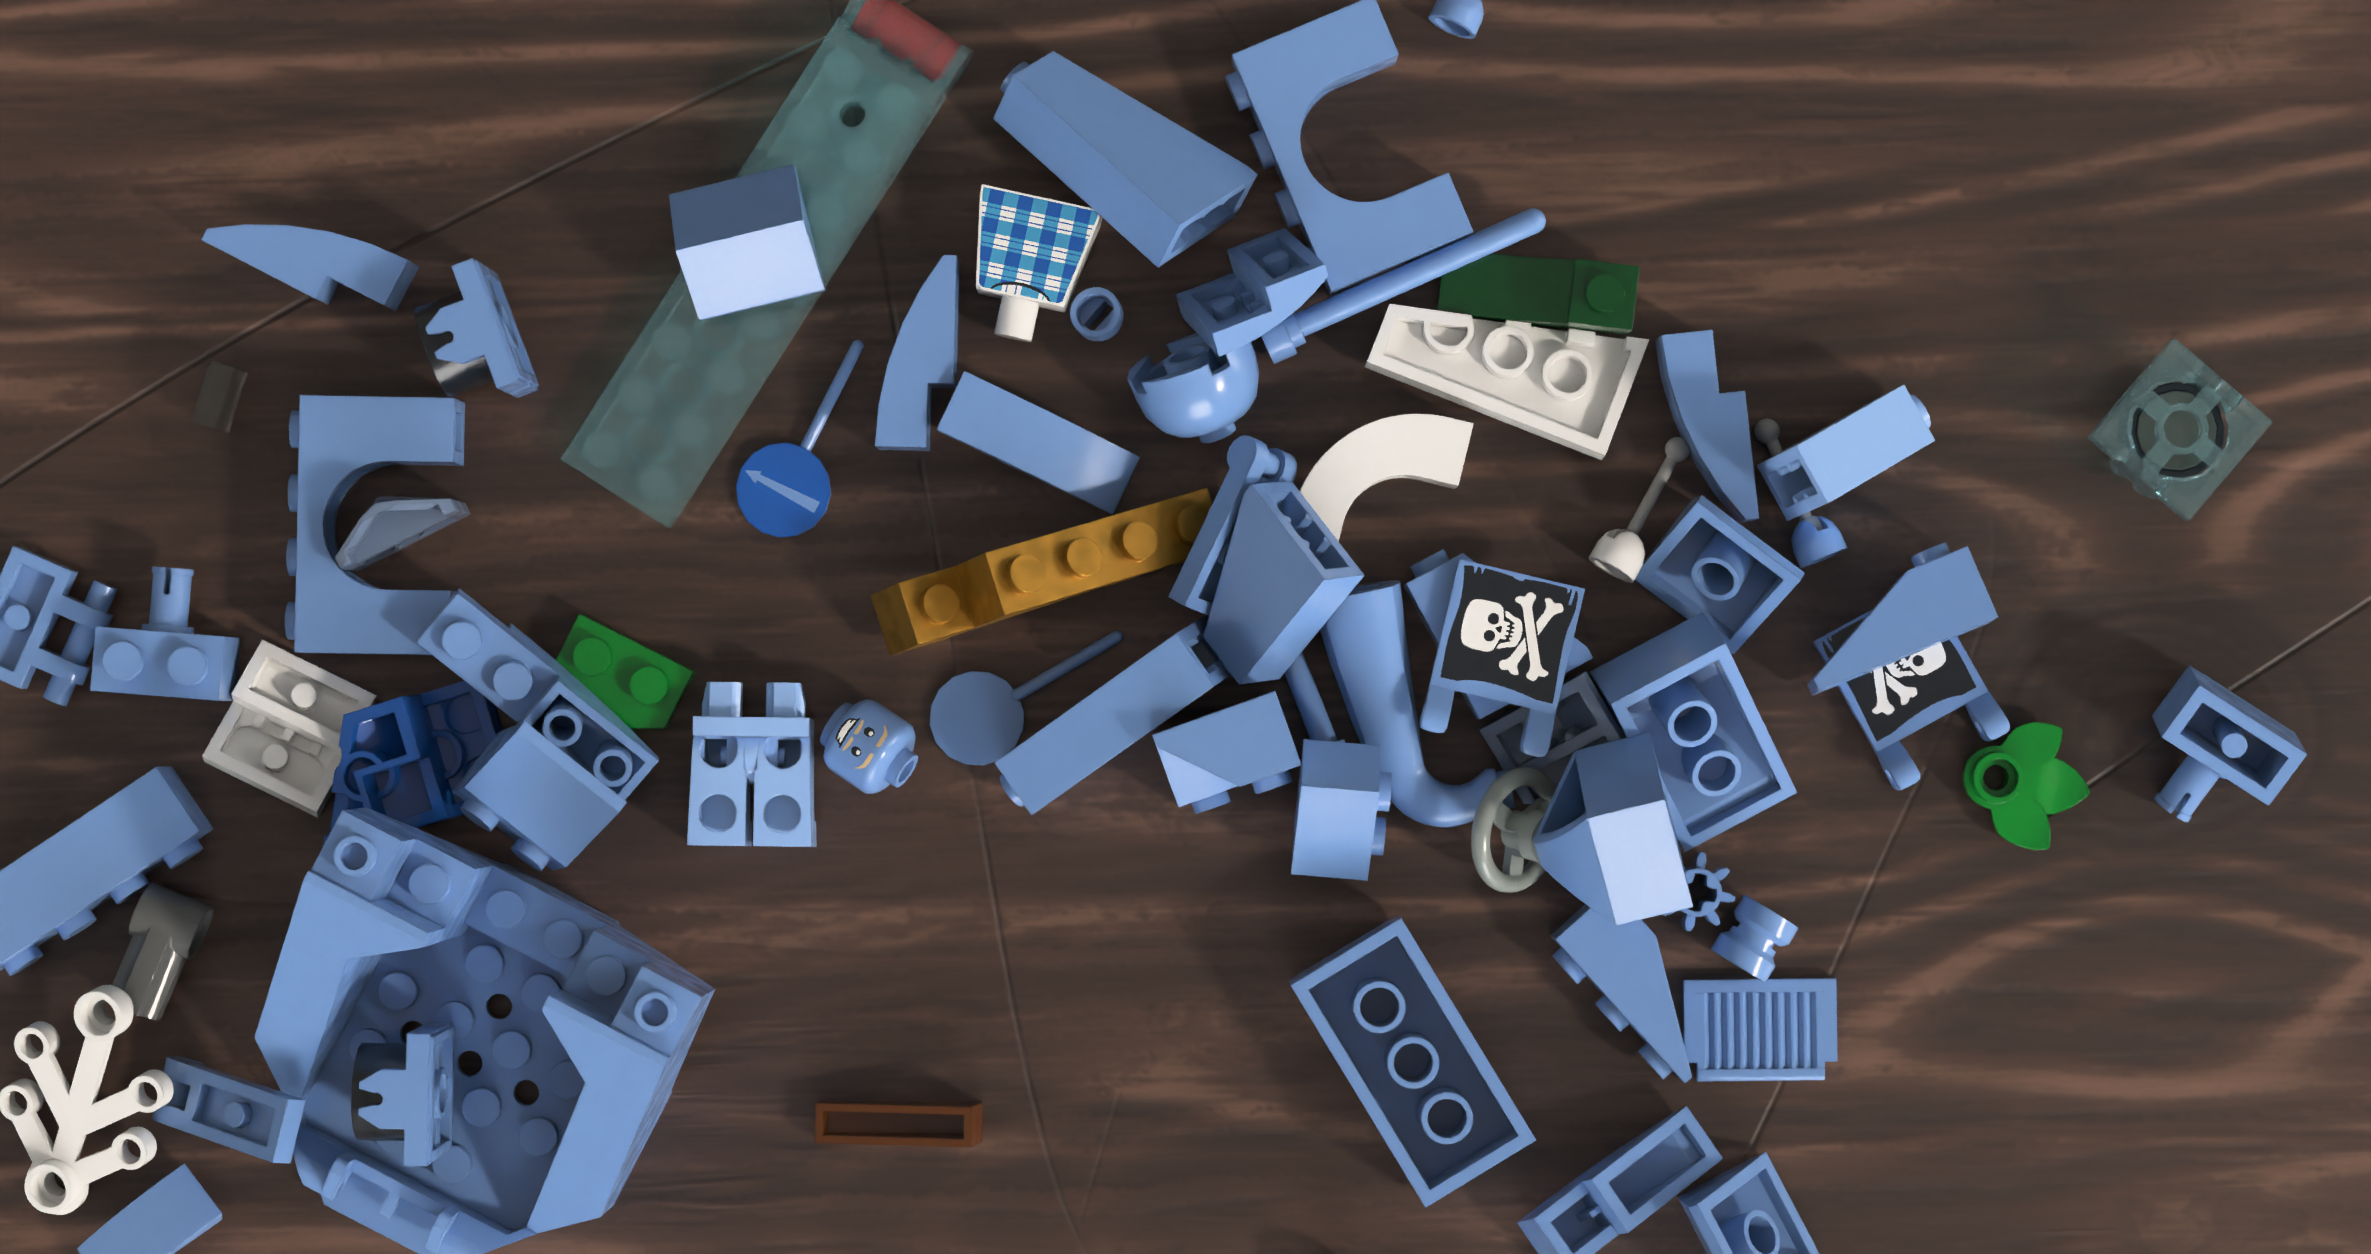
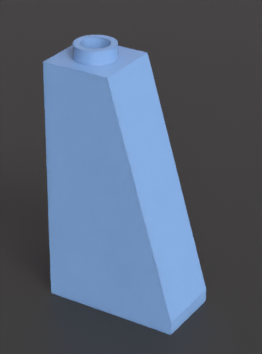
[993,51,1258,267]
[995,615,1230,815]

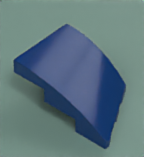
[323,681,503,846]

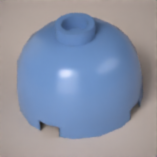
[1127,333,1259,443]

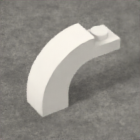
[1300,413,1474,542]

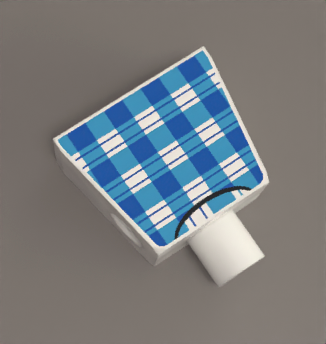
[976,184,1102,342]

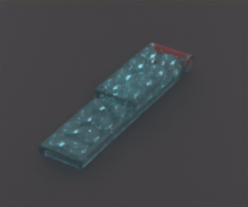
[561,0,974,528]

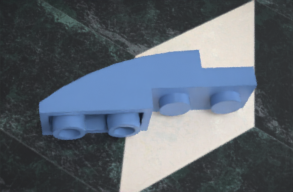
[416,588,659,800]

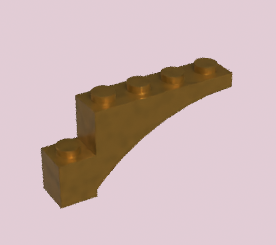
[870,488,1212,656]

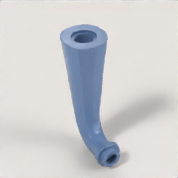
[1320,580,1515,828]

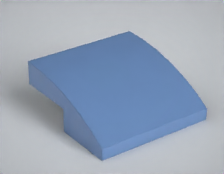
[1175,228,1328,357]

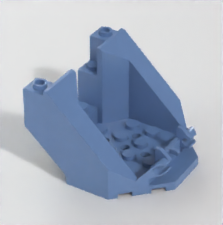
[254,807,715,1254]

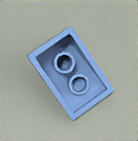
[1590,612,1797,852]

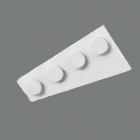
[1365,304,1649,460]

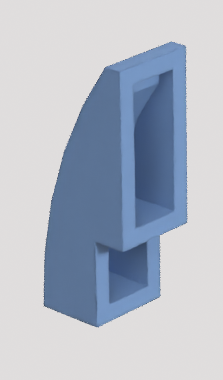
[201,224,419,311]
[875,255,960,451]
[1654,330,1759,523]
[937,371,1140,515]
[1517,1106,1723,1254]

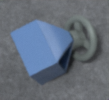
[1471,732,1693,925]

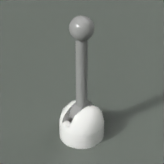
[1588,437,1690,583]

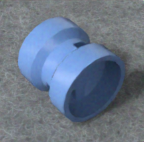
[1711,895,1799,983]

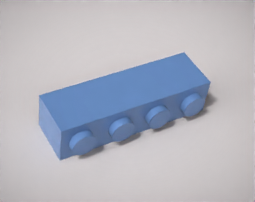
[0,766,214,976]

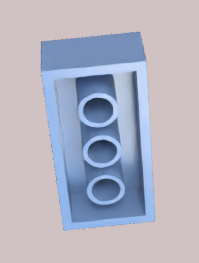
[1289,914,1536,1208]

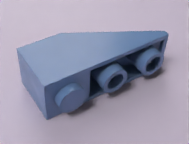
[1550,904,1692,1083]

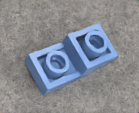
[77,1163,222,1254]

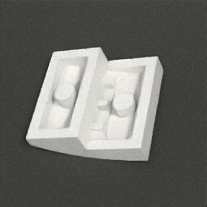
[202,640,377,818]

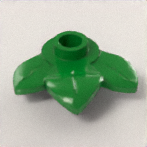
[1962,722,2090,850]

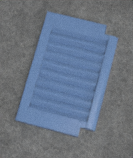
[1682,978,1838,1082]

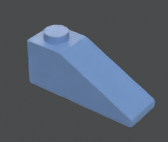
[1807,542,1998,696]

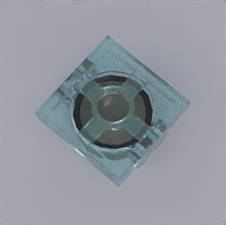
[2087,338,2273,521]

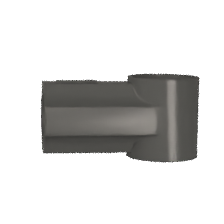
[112,882,214,1021]

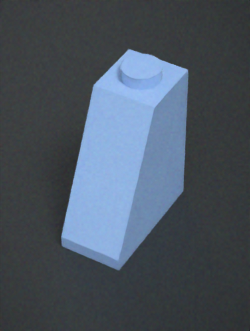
[1756,385,1935,521]

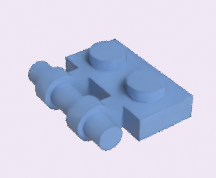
[0,546,118,706]

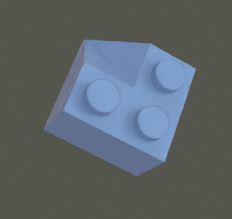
[1152,691,1302,814]

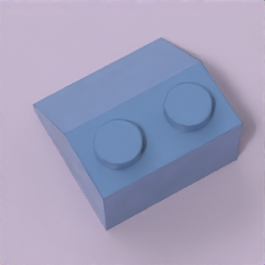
[452,721,627,871]

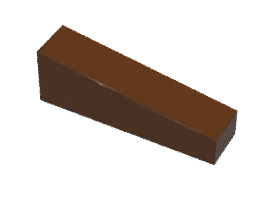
[815,1101,983,1147]

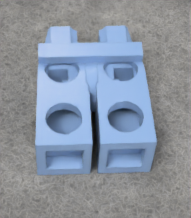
[687,682,817,847]

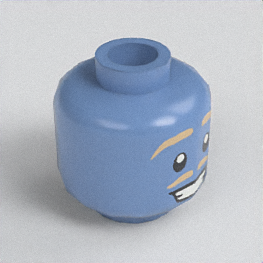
[820,699,918,794]

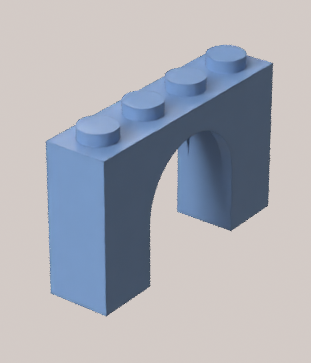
[1225,0,1473,297]
[285,395,465,655]

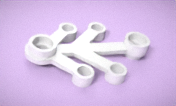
[0,985,174,1215]

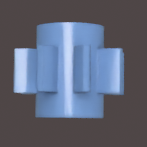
[1662,851,1735,931]

